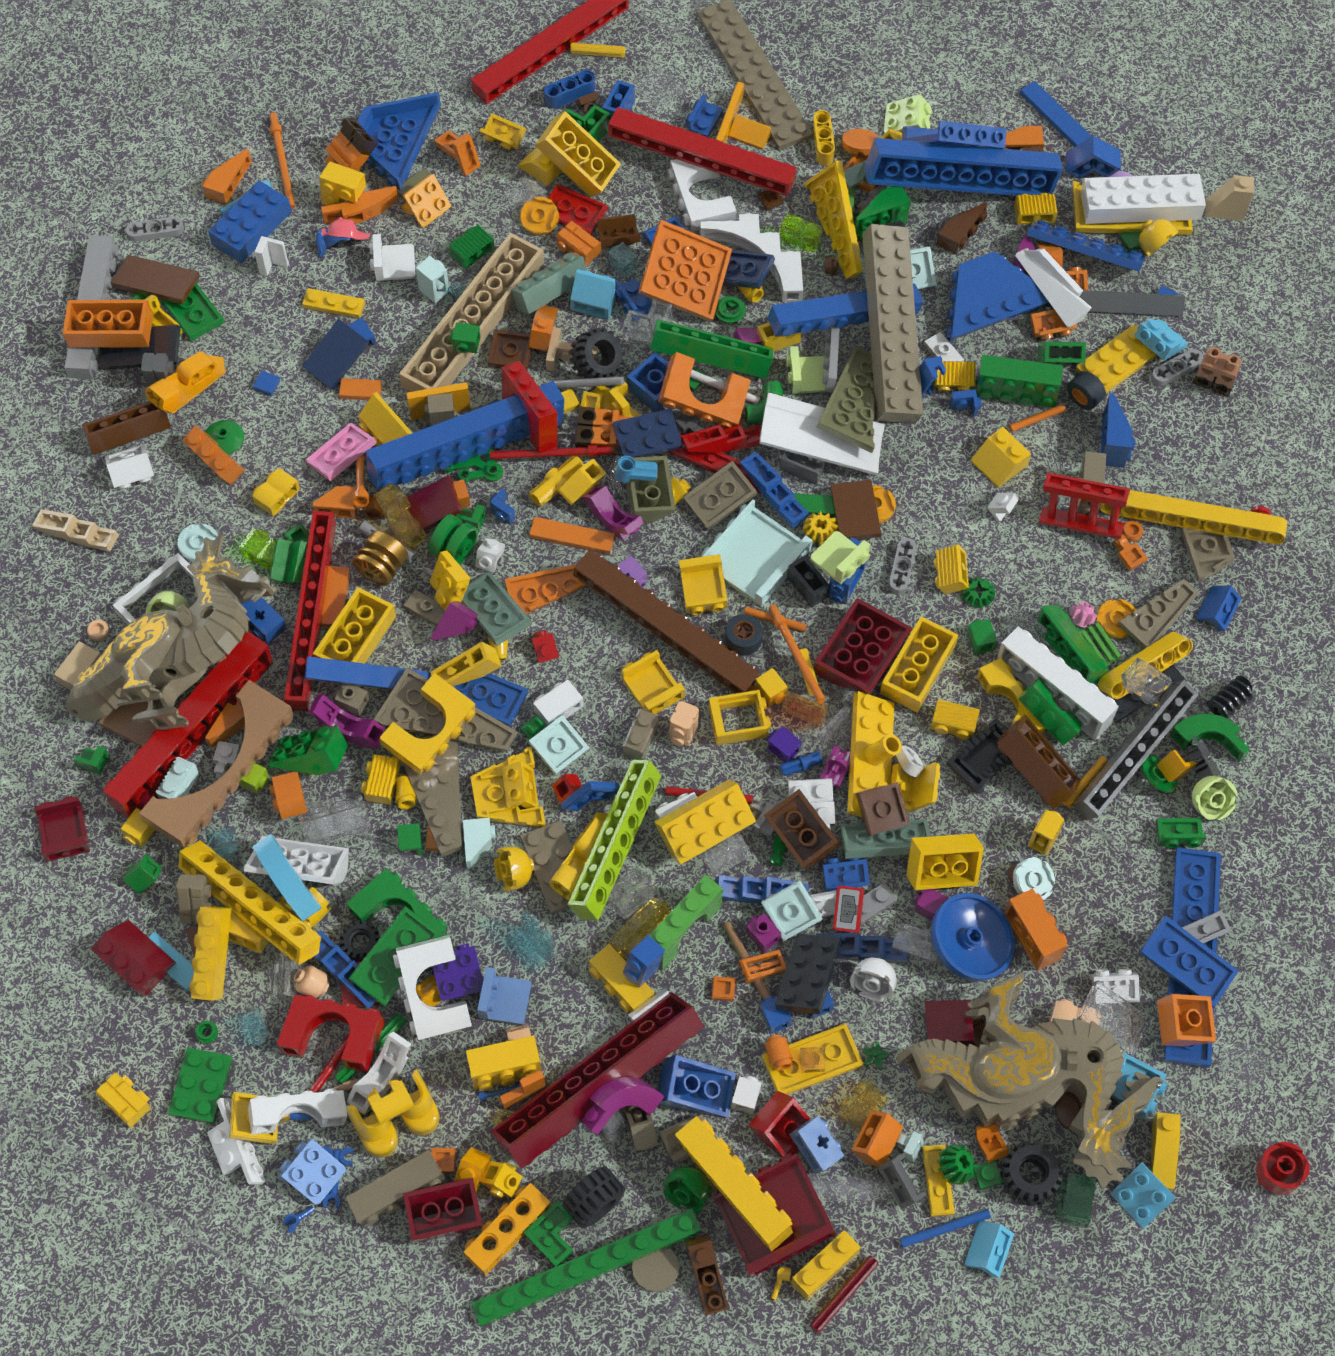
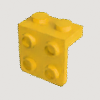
[891,762,940,813]

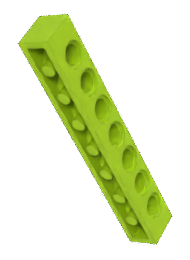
[567,760,662,921]

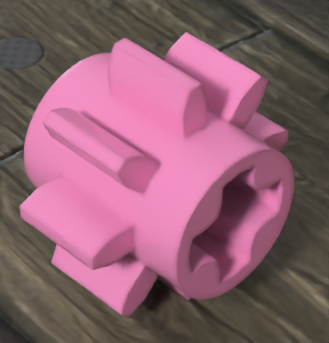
[1069,602,1097,627]

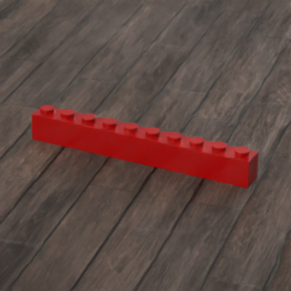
[471,0,629,105]
[608,107,797,197]
[284,511,336,712]

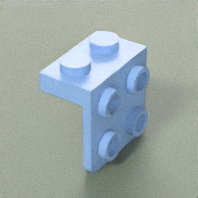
[278,1139,346,1204]

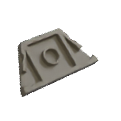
[1179,527,1235,583]

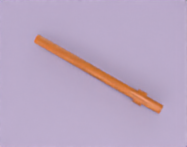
[269,113,295,209]
[769,604,826,704]

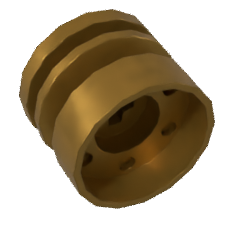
[352,531,408,586]

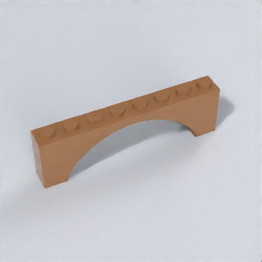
[139,680,293,849]

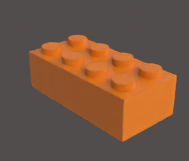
[63,300,153,347]

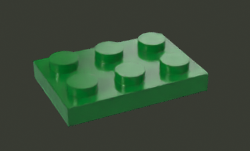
[168,1047,233,1124]

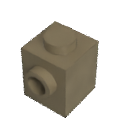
[334,684,370,718]

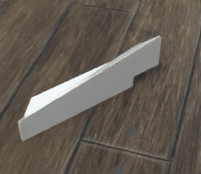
[1015,248,1092,327]

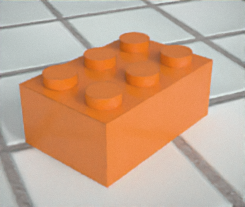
[1004,888,1067,971]

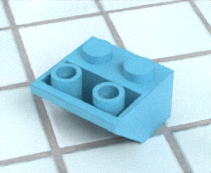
[570,269,616,320]

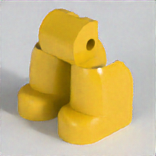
[346,1069,440,1158]

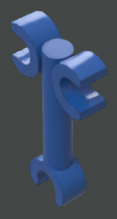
[322,1146,354,1209]

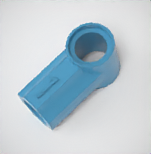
[614,456,658,483]

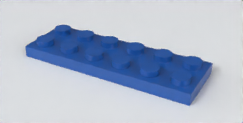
[1027,220,1145,272]

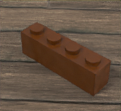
[82,401,171,455]

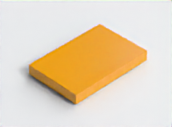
[407,382,471,420]

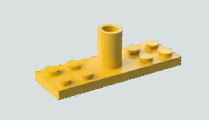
[847,691,902,817]

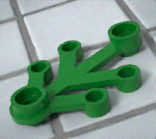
[442,448,503,483]

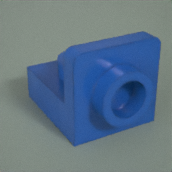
[950,389,981,417]

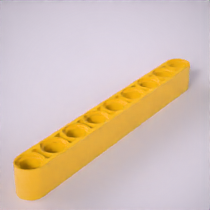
[1100,490,1287,544]

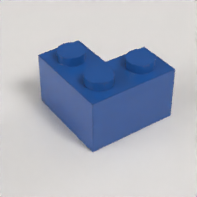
[1066,136,1121,179]

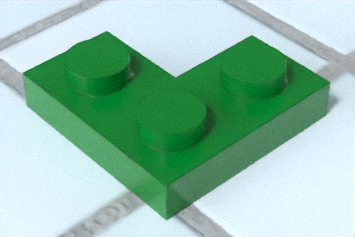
[524,1200,573,1267]

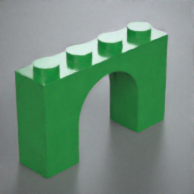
[346,868,447,937]

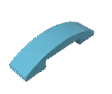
[252,834,322,921]

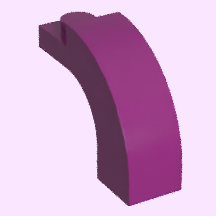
[582,485,644,540]
[308,694,386,749]
[581,1077,665,1135]

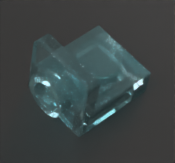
[212,826,240,858]

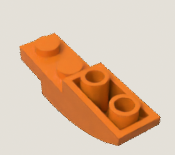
[321,186,398,224]

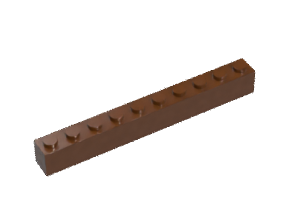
[573,549,760,694]

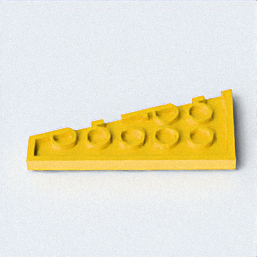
[804,161,863,279]

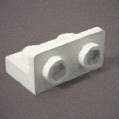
[1089,969,1140,1004]

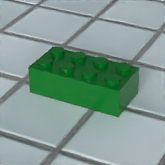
[976,355,1063,408]

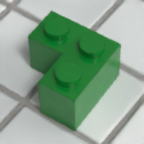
[566,105,610,142]

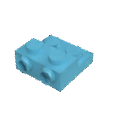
[1134,318,1188,360]
[1111,1053,1168,1119]

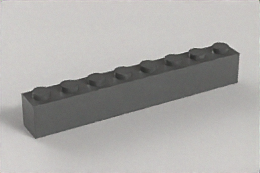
[1072,680,1199,820]

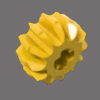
[803,511,838,546]

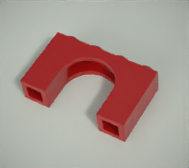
[501,361,557,454]
[277,995,385,1072]

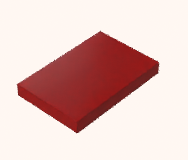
[548,184,608,235]

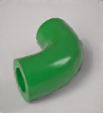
[745,381,783,424]

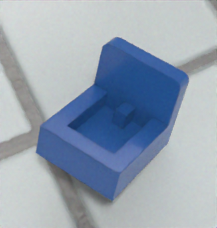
[490,488,515,524]

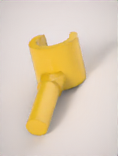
[771,1267,791,1300]

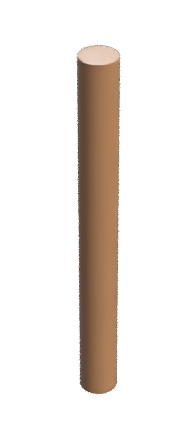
[723,922,771,1000]

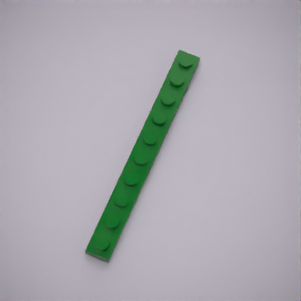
[472,1209,702,1327]

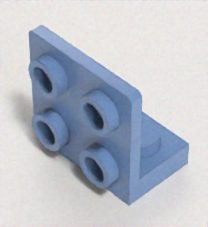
[478,967,532,1025]

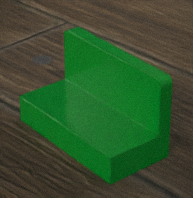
[269,538,308,585]

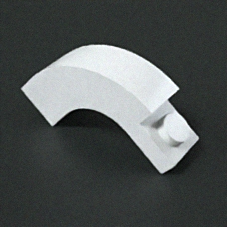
[347,1032,411,1115]

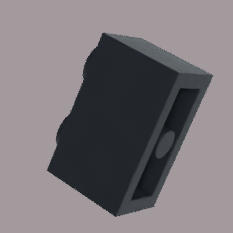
[787,555,830,608]

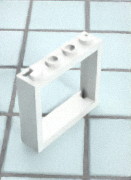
[113,553,195,625]

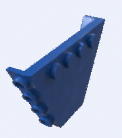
[357,92,441,191]
[945,252,1051,344]

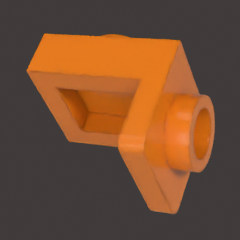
[975,1123,1009,1163]

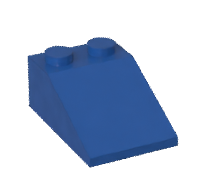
[1100,393,1135,468]
[658,1055,736,1118]

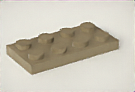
[520,820,573,915]

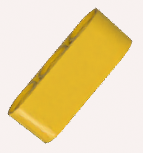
[812,110,835,166]

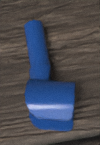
[282,1206,315,1233]

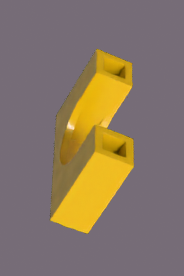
[379,673,476,775]

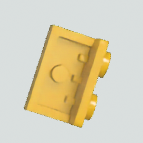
[479,113,527,150]

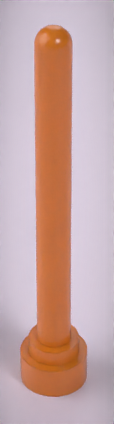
[352,454,369,507]

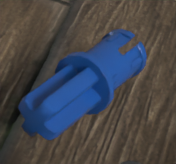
[779,751,823,776]

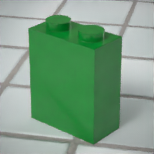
[1037,342,1086,363]

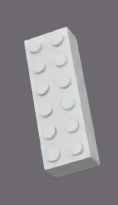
[1081,174,1206,224]
[997,626,1119,740]

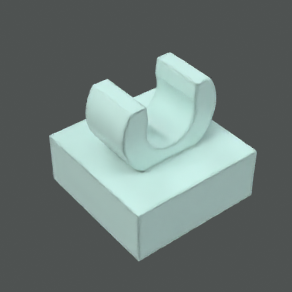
[897,1131,924,1163]

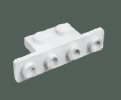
[207,1098,265,1184]

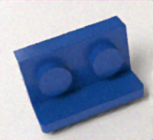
[685,94,724,138]
[615,278,655,320]
[820,857,870,891]

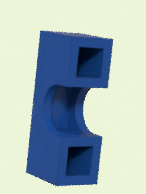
[760,990,834,1034]

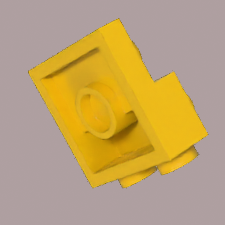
[429,550,471,611]

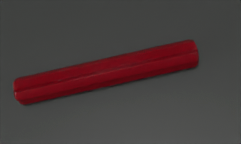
[810,1255,879,1333]

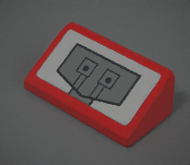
[833,886,864,933]

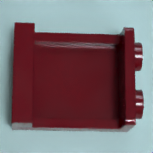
[34,796,90,862]

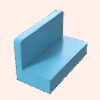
[965,1221,1014,1278]

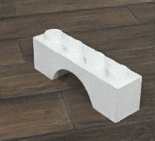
[248,1089,347,1135]

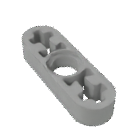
[126,217,184,242]
[1151,349,1203,386]
[889,538,916,595]

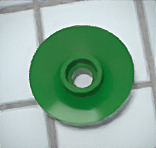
[205,420,244,455]
[1141,756,1177,793]

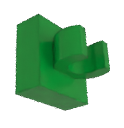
[520,715,547,740]

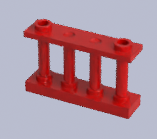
[1039,472,1131,539]

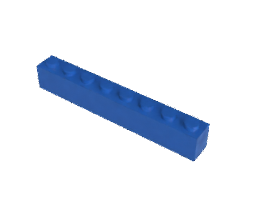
[767,283,924,337]

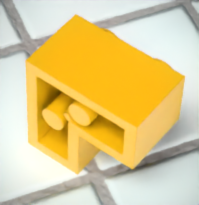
[319,162,366,206]

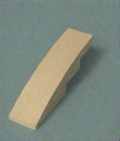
[32,509,119,552]

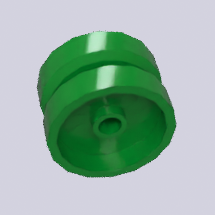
[428,514,478,566]

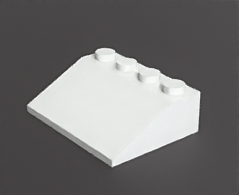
[244,836,349,884]

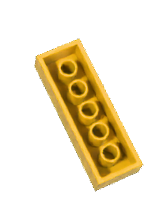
[675,1116,793,1252]

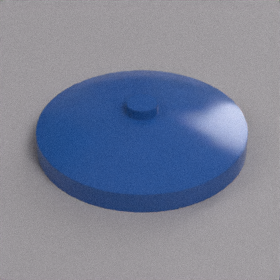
[931,893,1015,982]

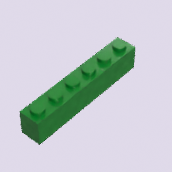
[650,319,773,379]

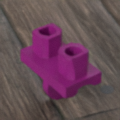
[820,745,850,789]

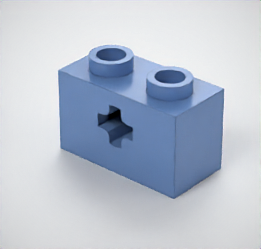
[789,1116,844,1174]

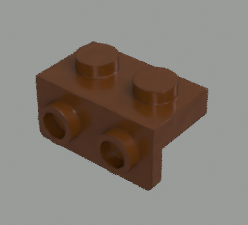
[597,214,640,248]

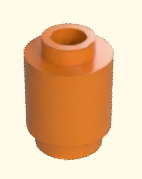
[764,1035,793,1071]

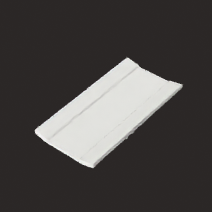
[759,393,885,475]

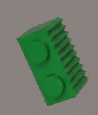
[449,224,495,270]

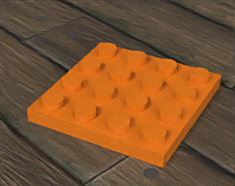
[638,220,732,322]

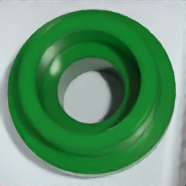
[195,1021,218,1044]

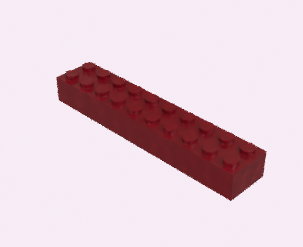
[490,992,704,1169]

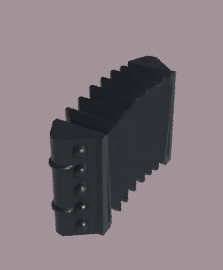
[946,718,1012,794]

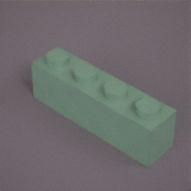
[511,253,587,314]

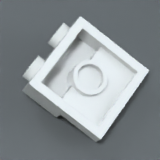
[788,778,835,828]

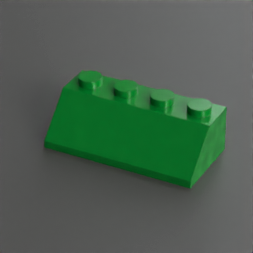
[1035,605,1109,685]

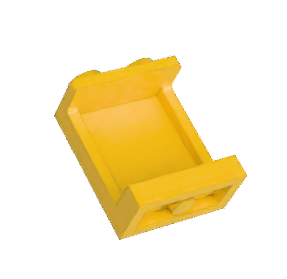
[679,554,728,615]
[621,650,685,714]

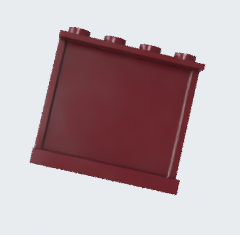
[712,1154,837,1277]

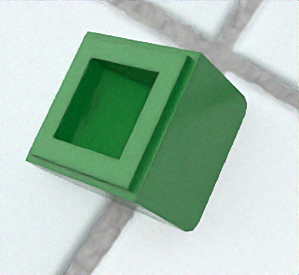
[282,523,309,543]

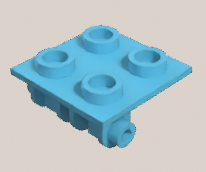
[1110,1162,1176,1229]

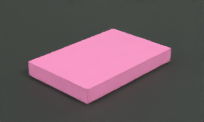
[305,423,376,481]

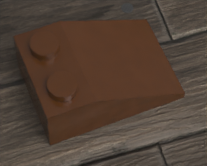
[764,789,841,871]

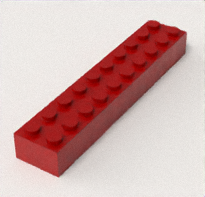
[103,631,273,819]

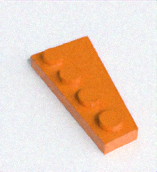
[505,564,587,614]

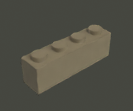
[345,1150,446,1226]

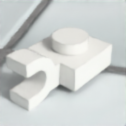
[213,741,240,779]

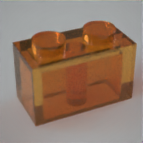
[781,691,829,728]

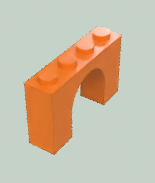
[658,352,751,429]

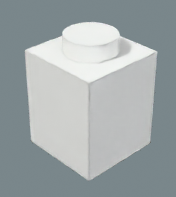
[731,1076,762,1115]

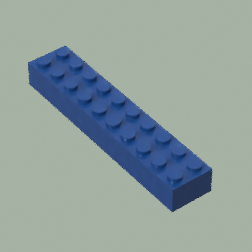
[864,138,1063,196]
[366,381,564,493]

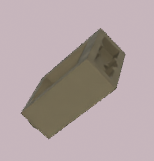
[1077,451,1106,516]

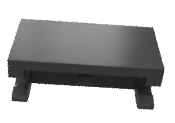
[780,451,825,485]
[878,1152,927,1209]

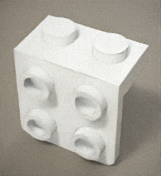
[369,234,415,281]

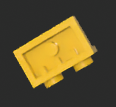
[502,761,539,809]

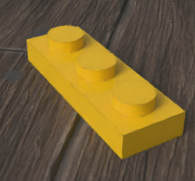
[302,288,365,319]

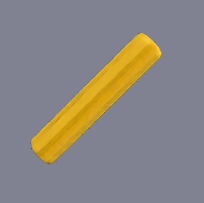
[570,43,625,58]

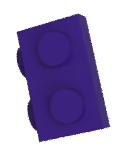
[432,943,483,1001]

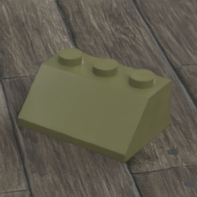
[625,456,676,523]

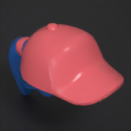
[316,217,371,258]

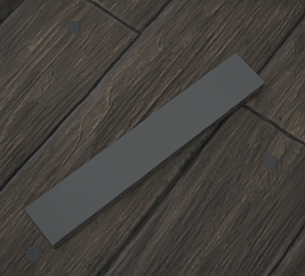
[1079,290,1185,316]

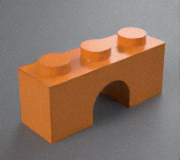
[182,425,245,484]

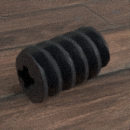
[1206,675,1253,719]

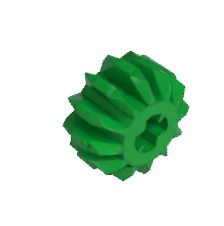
[937,1144,977,1185]

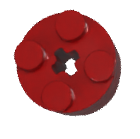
[1256,1142,1310,1195]

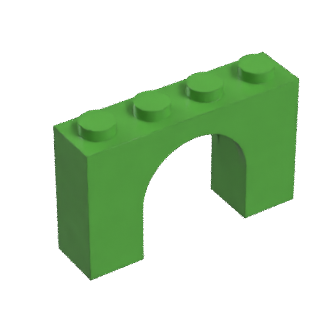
[649,875,723,970]

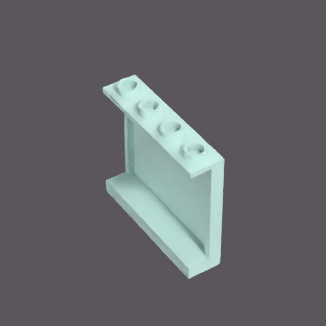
[701,500,812,607]

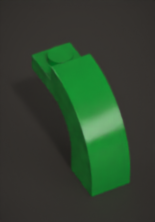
[1170,714,1250,762]

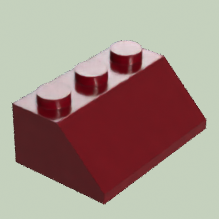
[91,920,176,997]
[403,1178,483,1244]

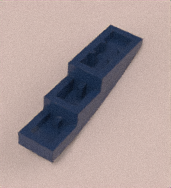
[816,933,909,963]

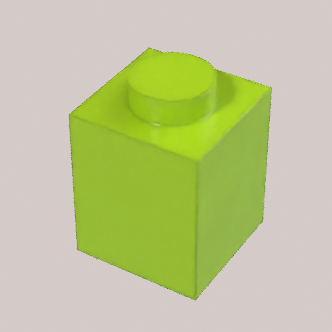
[239,763,269,794]

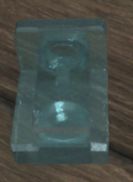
[237,1008,270,1046]

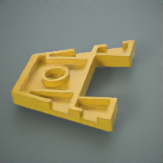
[470,747,546,828]

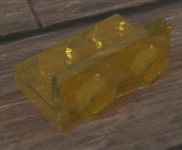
[838,1078,890,1134]

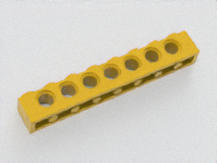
[178,840,321,965]

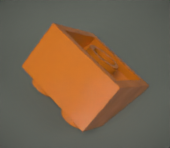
[1157,994,1216,1046]

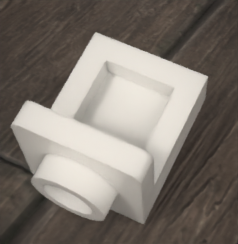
[987,493,1019,521]
[475,538,505,573]

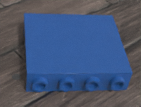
[902,120,1006,149]

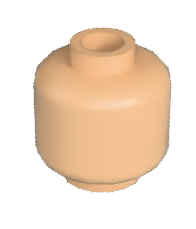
[294,965,329,998]

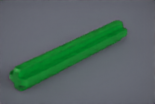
[334,1013,406,1084]

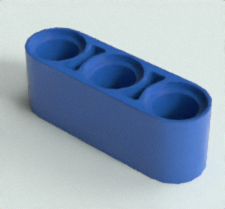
[544,70,595,109]

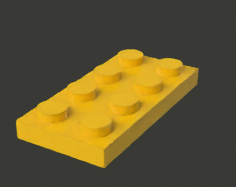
[1075,324,1158,394]

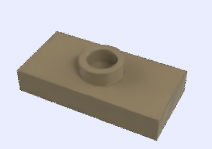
[404,589,445,627]

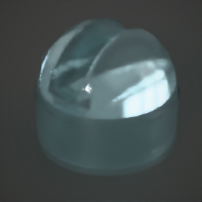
[448,282,465,299]

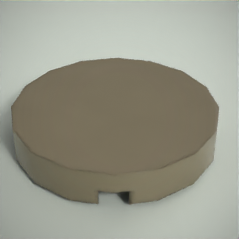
[632,1247,679,1292]

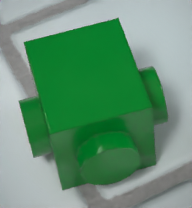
[449,323,481,354]

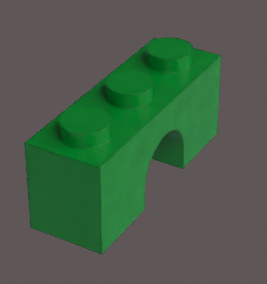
[1018,678,1083,746]

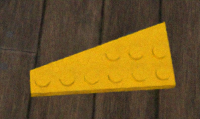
[1072,181,1193,235]

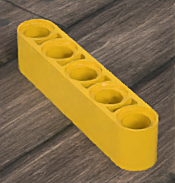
[1098,632,1193,699]

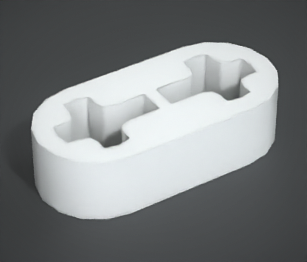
[896,746,924,777]

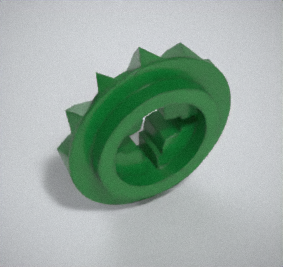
[715,296,746,325]
[962,576,996,608]

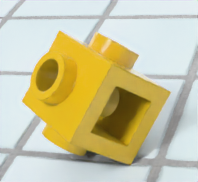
[479,1161,523,1198]

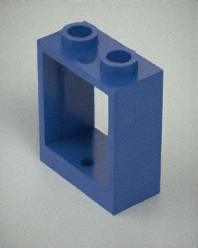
[828,537,868,604]

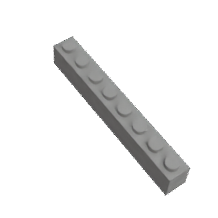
[64,235,118,379]

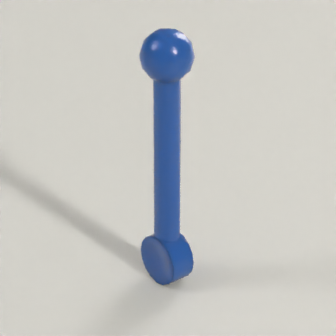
[478,1083,521,1101]

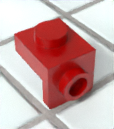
[530,629,559,663]

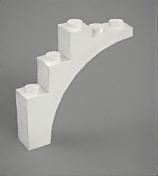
[700,213,803,302]

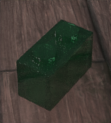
[1055,1172,1096,1229]

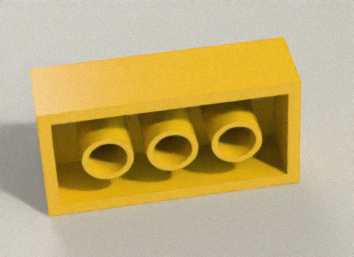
[535,111,621,197]
[313,587,396,664]
[880,616,959,713]
[654,779,756,865]

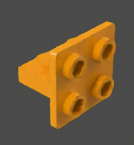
[401,174,451,228]

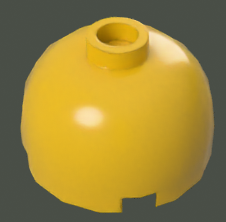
[1138,219,1179,257]
[494,846,534,892]

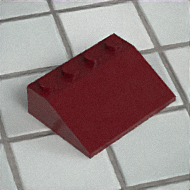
[813,598,912,695]

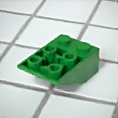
[855,186,911,242]
[268,725,348,775]

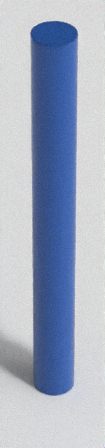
[900,1209,991,1248]

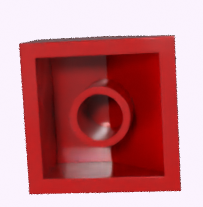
[748,1091,810,1157]

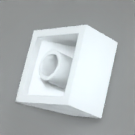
[105,444,154,489]

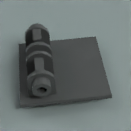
[1185,734,1221,780]

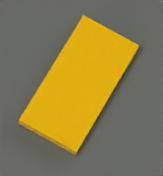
[761,1023,864,1095]

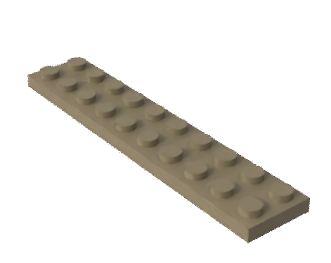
[697,0,813,150]

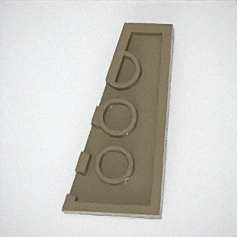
[1116,579,1199,649]

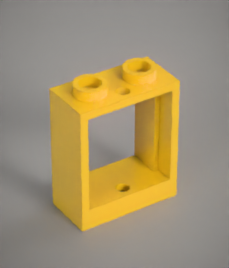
[708,690,771,745]

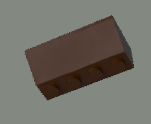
[997,714,1081,809]

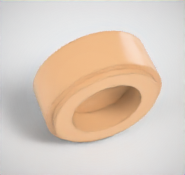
[87,620,110,642]

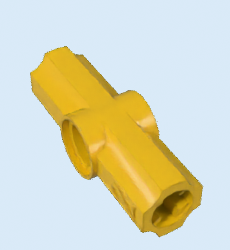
[529,456,584,507]

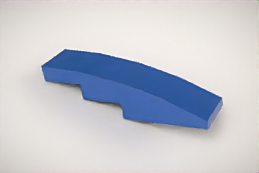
[740,451,809,528]
[716,875,809,904]
[314,930,376,1008]

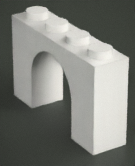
[667,159,736,232]
[393,935,472,1040]

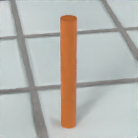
[1009,404,1066,432]
[744,607,807,632]

